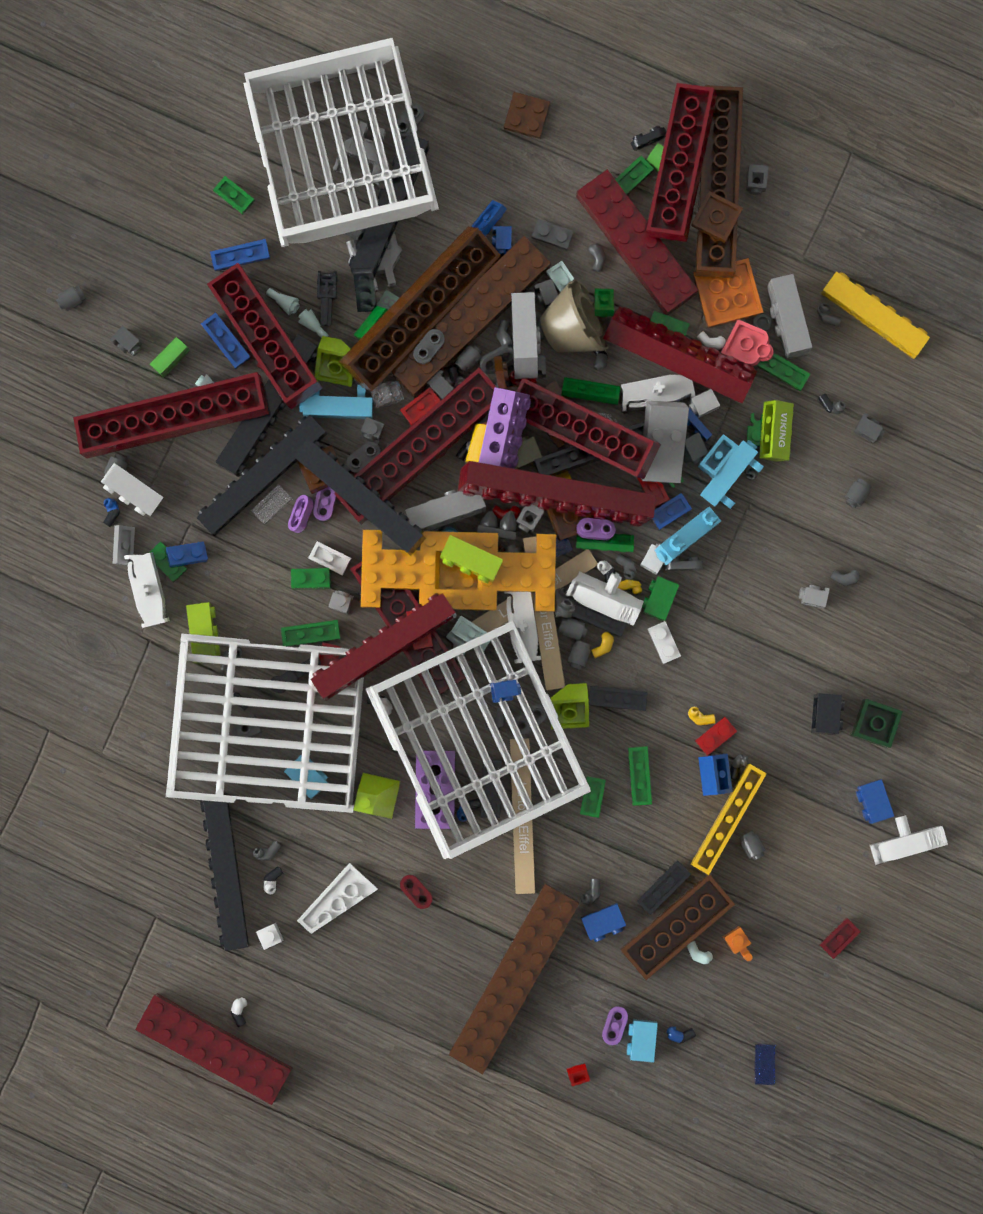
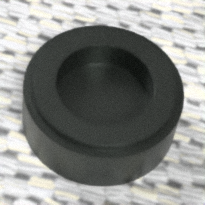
[752,313,772,332]

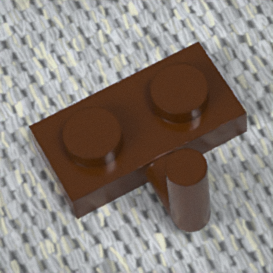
[494,356,519,392]

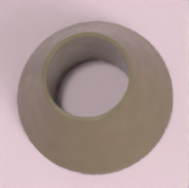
[540,279,609,353]

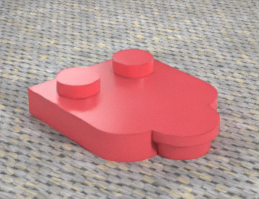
[721,320,774,366]

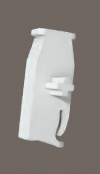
[620,375,695,413]
[124,552,170,628]
[566,571,644,626]
[504,592,541,664]
[870,815,948,865]

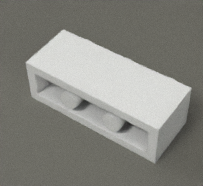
[101,463,163,516]

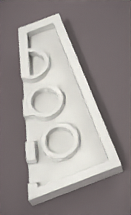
[297,863,378,934]

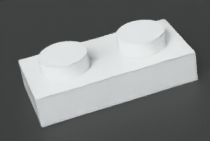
[308,541,351,576]
[647,621,681,664]

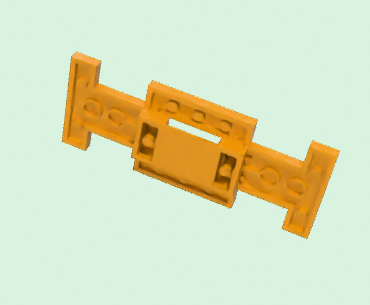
[361,530,556,612]

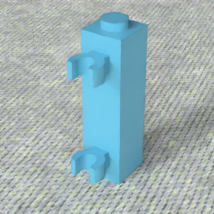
[300,385,373,419]
[700,440,764,509]
[654,506,721,565]

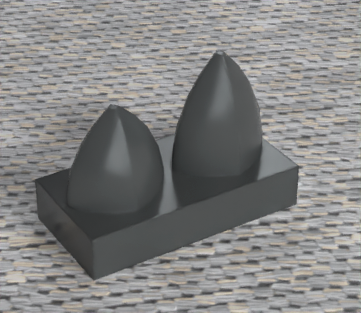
[477,510,517,540]

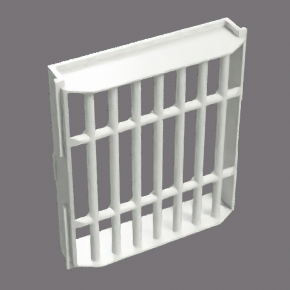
[243,38,439,247]
[366,620,590,859]
[166,634,364,813]

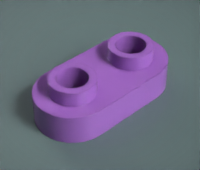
[313,487,336,521]
[288,495,314,533]
[576,518,616,540]
[602,1006,628,1045]

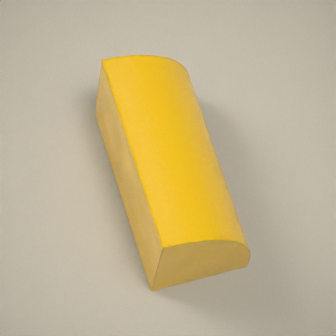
[465,424,486,462]

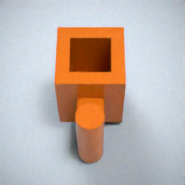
[722,926,753,961]

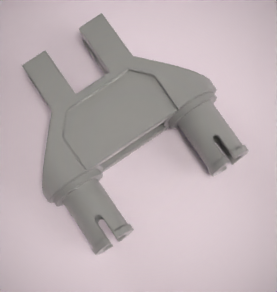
[333,121,389,185]
[346,231,403,291]

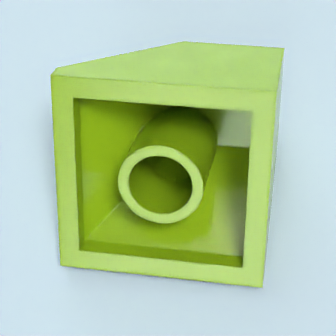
[315,336,353,387]
[550,683,589,729]
[353,773,401,819]

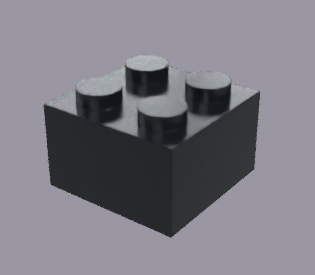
[811,693,845,735]

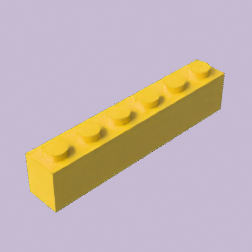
[821,272,930,359]
[690,764,767,875]

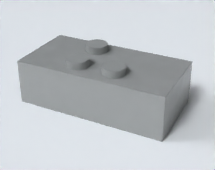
[767,274,812,360]
[511,292,541,379]
[641,400,689,483]
[405,490,486,531]

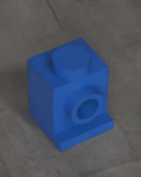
[492,226,512,256]
[490,680,521,703]

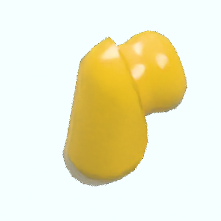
[618,579,642,594]
[591,632,614,658]
[688,706,715,726]

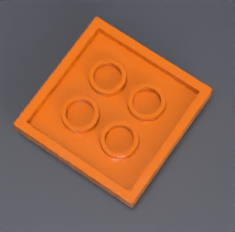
[693,258,763,328]

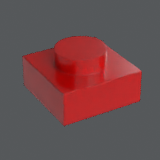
[567,1063,590,1086]

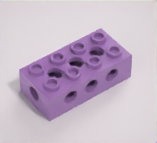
[479,387,530,469]
[415,751,455,829]

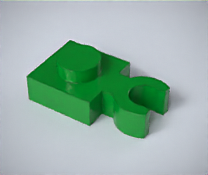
[746,413,763,447]

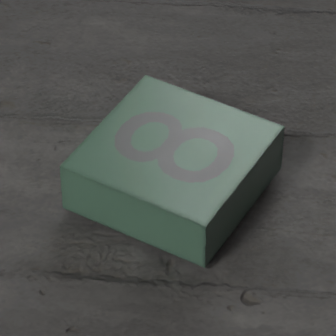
[376,290,399,310]

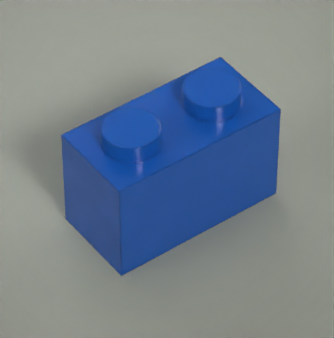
[698,754,733,796]
[856,779,894,824]
[581,903,626,942]

